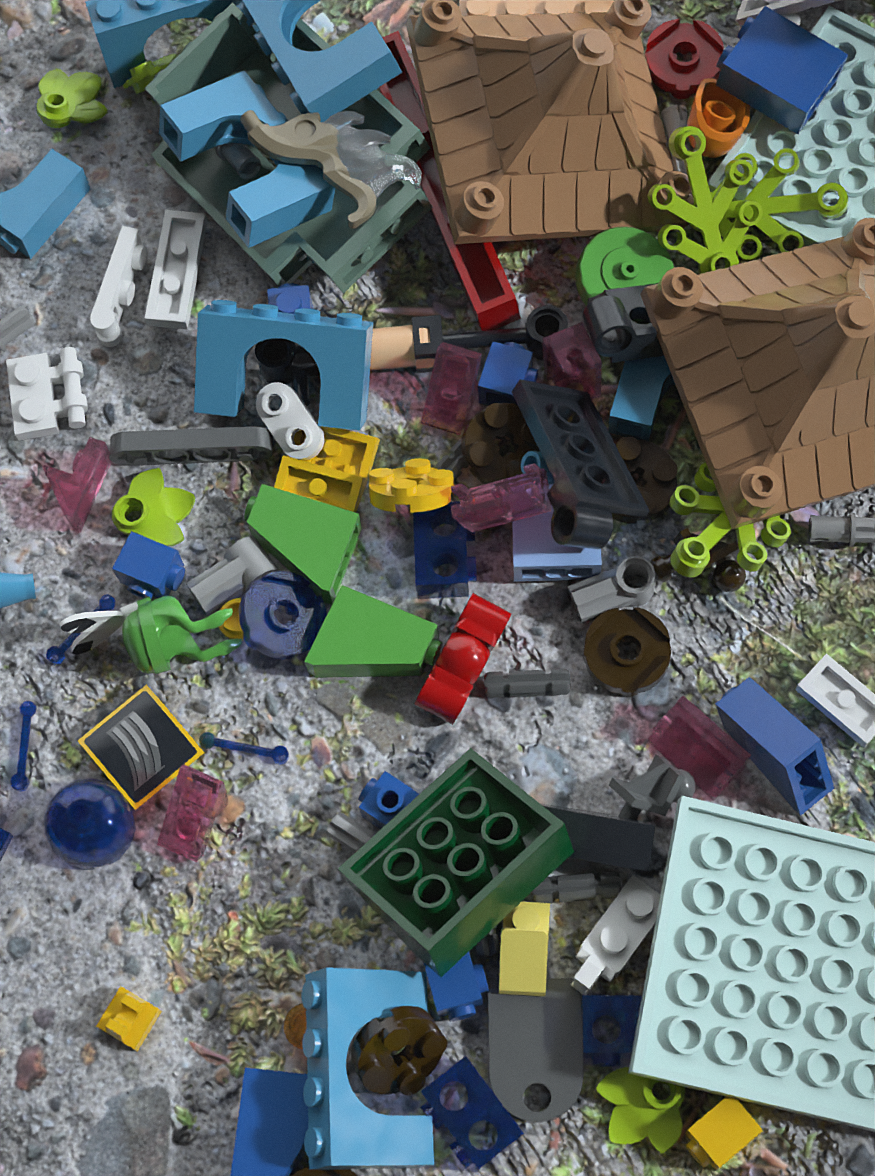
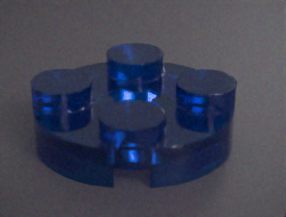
[239,571,327,659]

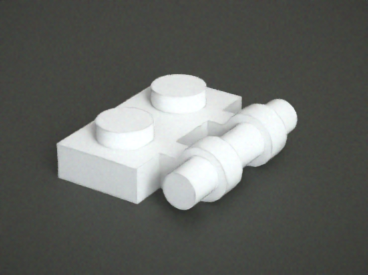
[6,347,88,441]

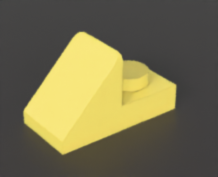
[499,902,550,996]

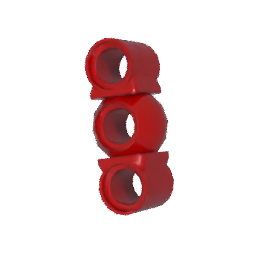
[414,593,512,725]

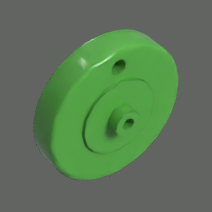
[575,227,674,324]

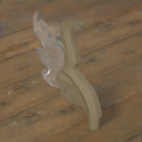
[240,110,422,229]

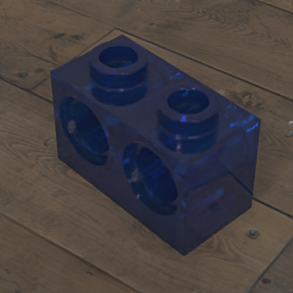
[413,501,477,599]
[581,995,642,1067]
[420,1056,524,1172]

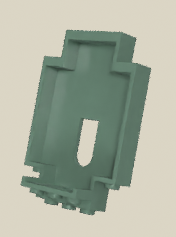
[144,3,432,294]

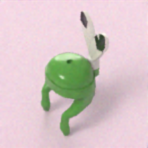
[59,595,242,674]

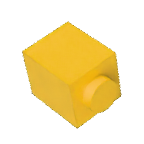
[685,1096,763,1171]

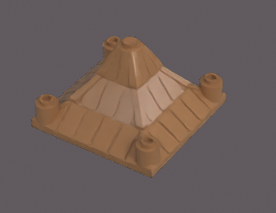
[406,0,694,244]
[640,218,875,529]

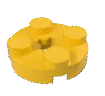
[369,458,454,513]

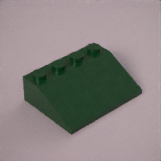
[338,748,574,977]

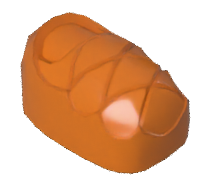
[687,78,750,158]

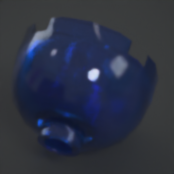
[44,778,136,870]

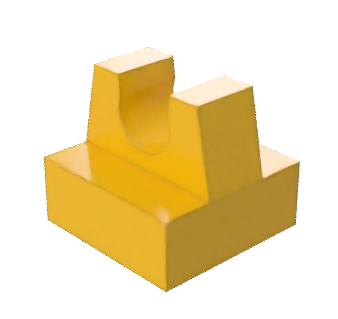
[96,986,162,1052]

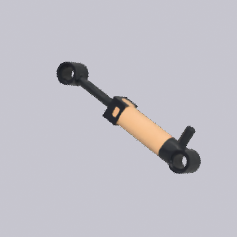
[255,305,568,406]

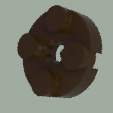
[461,403,540,489]
[611,436,678,524]
[583,607,672,697]
[351,1006,448,1096]

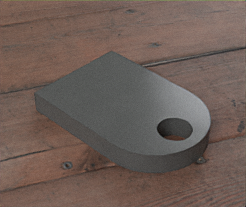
[488,978,583,1123]

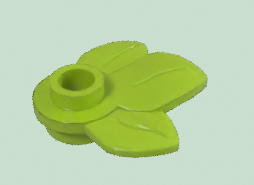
[123,53,177,94]
[36,69,108,128]
[112,468,196,547]
[596,1066,685,1154]

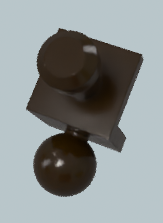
[650,528,746,592]

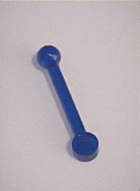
[46,594,116,665]
[10,700,37,792]
[199,732,289,765]

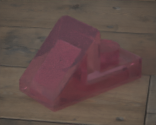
[421,342,482,436]
[42,437,112,532]
[157,764,229,862]

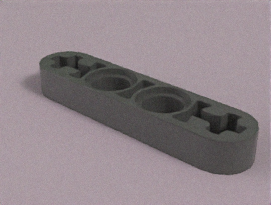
[110,427,273,466]

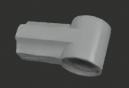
[186,536,279,616]
[568,556,655,623]

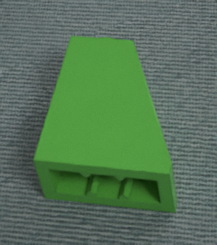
[244,484,362,605]
[304,585,443,678]

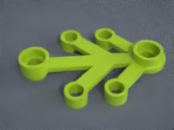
[648,126,763,274]
[690,148,849,262]
[670,462,791,577]

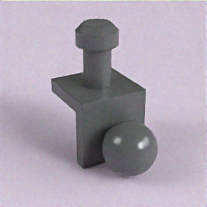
[609,754,696,820]

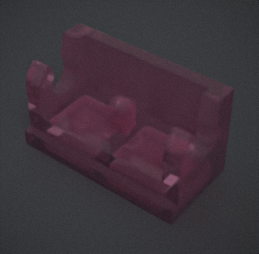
[543,322,602,400]
[451,463,552,532]
[647,696,751,801]

